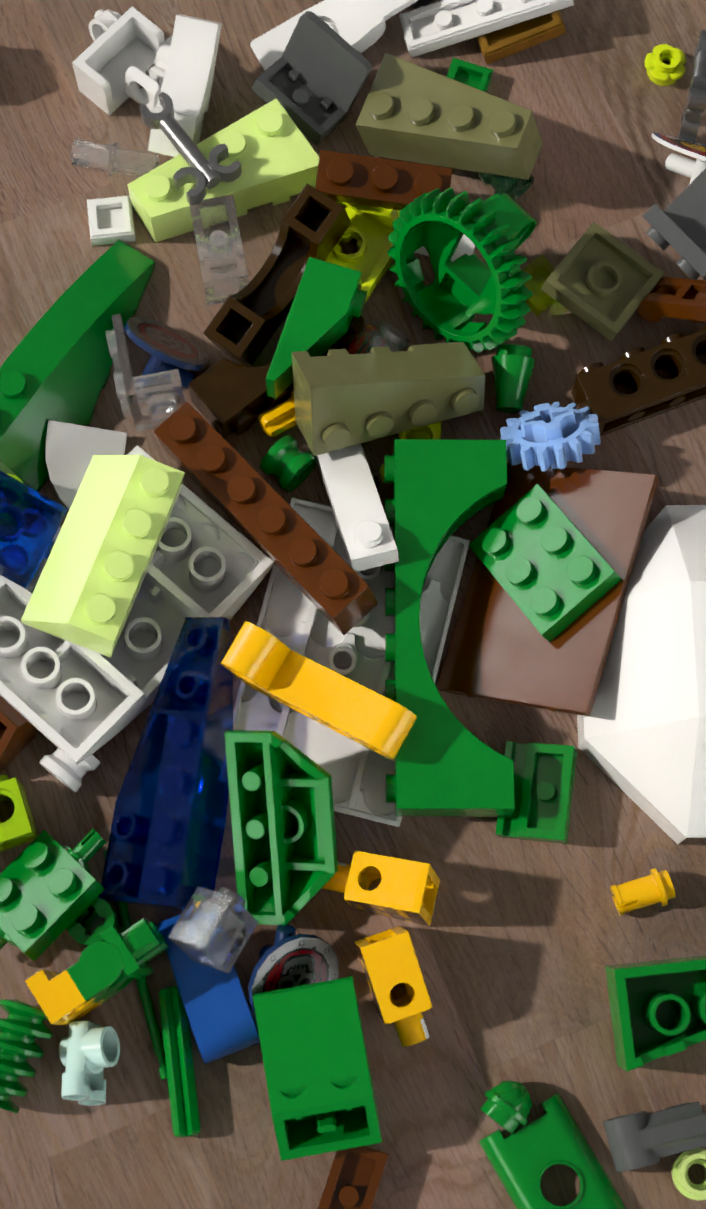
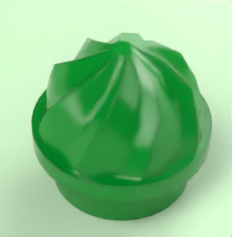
[480,1081,532,1134]

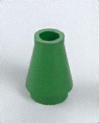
[491,344,536,413]

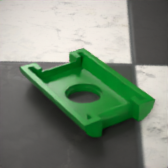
[478,1093,627,1209]

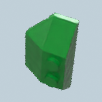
[224,730,338,926]

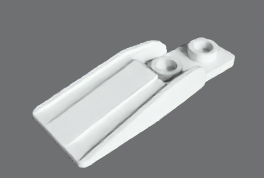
[250,0,418,70]

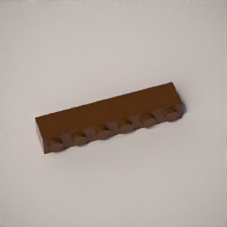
[153,402,378,636]

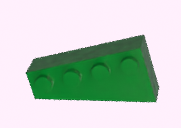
[605,955,706,1072]

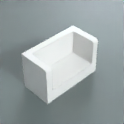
[72,6,165,116]

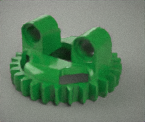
[387,188,537,353]

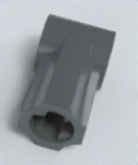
[603,1101,706,1172]

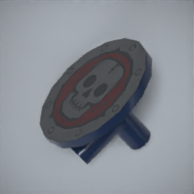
[124,317,209,393]
[248,925,339,1010]

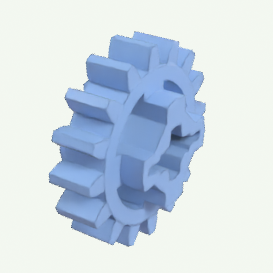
[500,402,601,471]

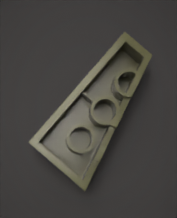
[355,53,543,180]
[292,342,485,456]

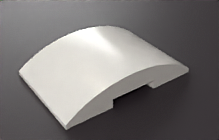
[0,445,274,765]

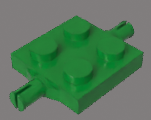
[0,828,107,962]

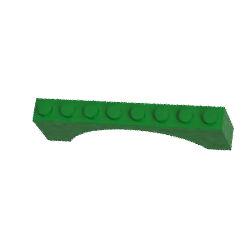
[384,439,515,817]

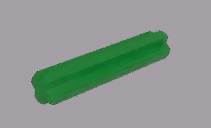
[158,986,201,1138]

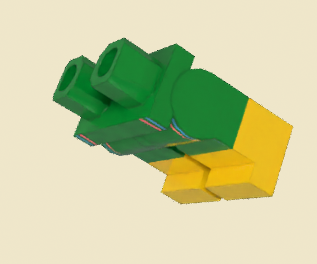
[25,918,169,1025]

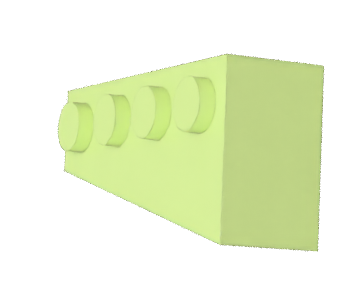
[127,98,319,242]

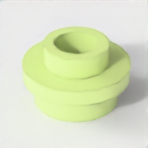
[672,1148,706,1201]

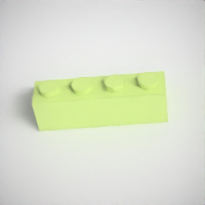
[21,455,185,658]

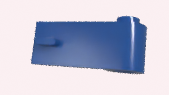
[157,903,260,1064]

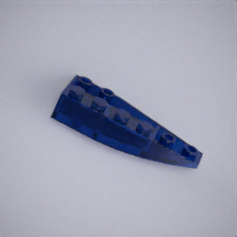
[99,617,233,915]

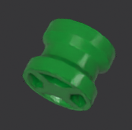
[260,435,317,493]
[67,897,119,947]

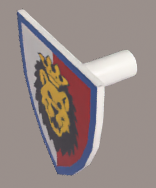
[651,132,706,185]

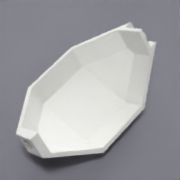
[577,505,706,845]

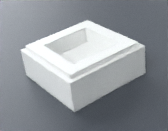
[87,195,136,246]

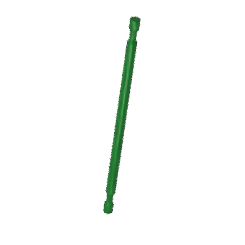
[103,849,167,1080]

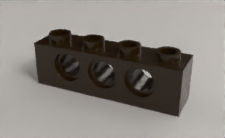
[571,325,706,436]

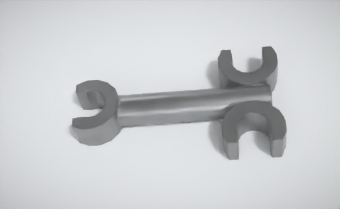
[678,29,706,142]
[140,92,242,206]

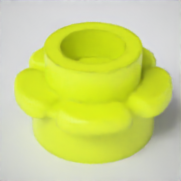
[645,44,686,86]

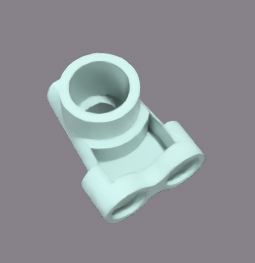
[59,1021,120,1106]

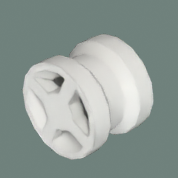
[39,748,101,793]

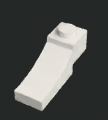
[148,14,222,157]

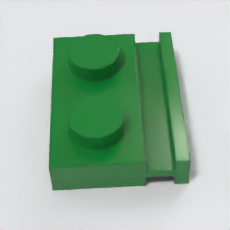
[495,741,577,844]

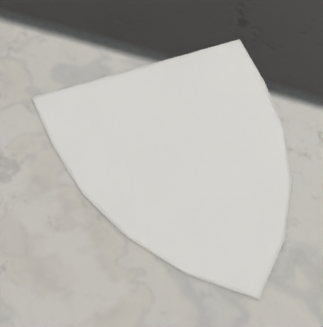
[46,420,127,510]

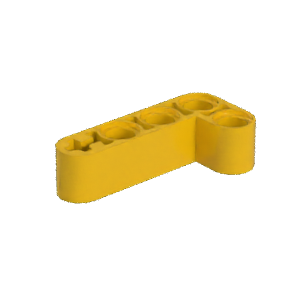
[221,621,417,760]

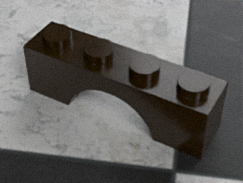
[203,183,351,367]
[188,316,364,439]

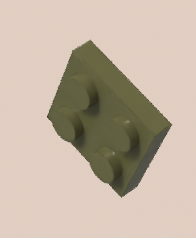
[541,222,665,341]

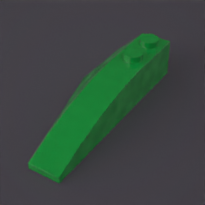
[0,240,156,494]

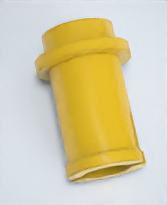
[610,868,676,916]

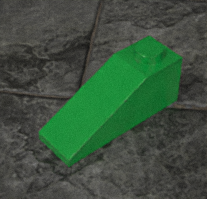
[266,257,367,399]

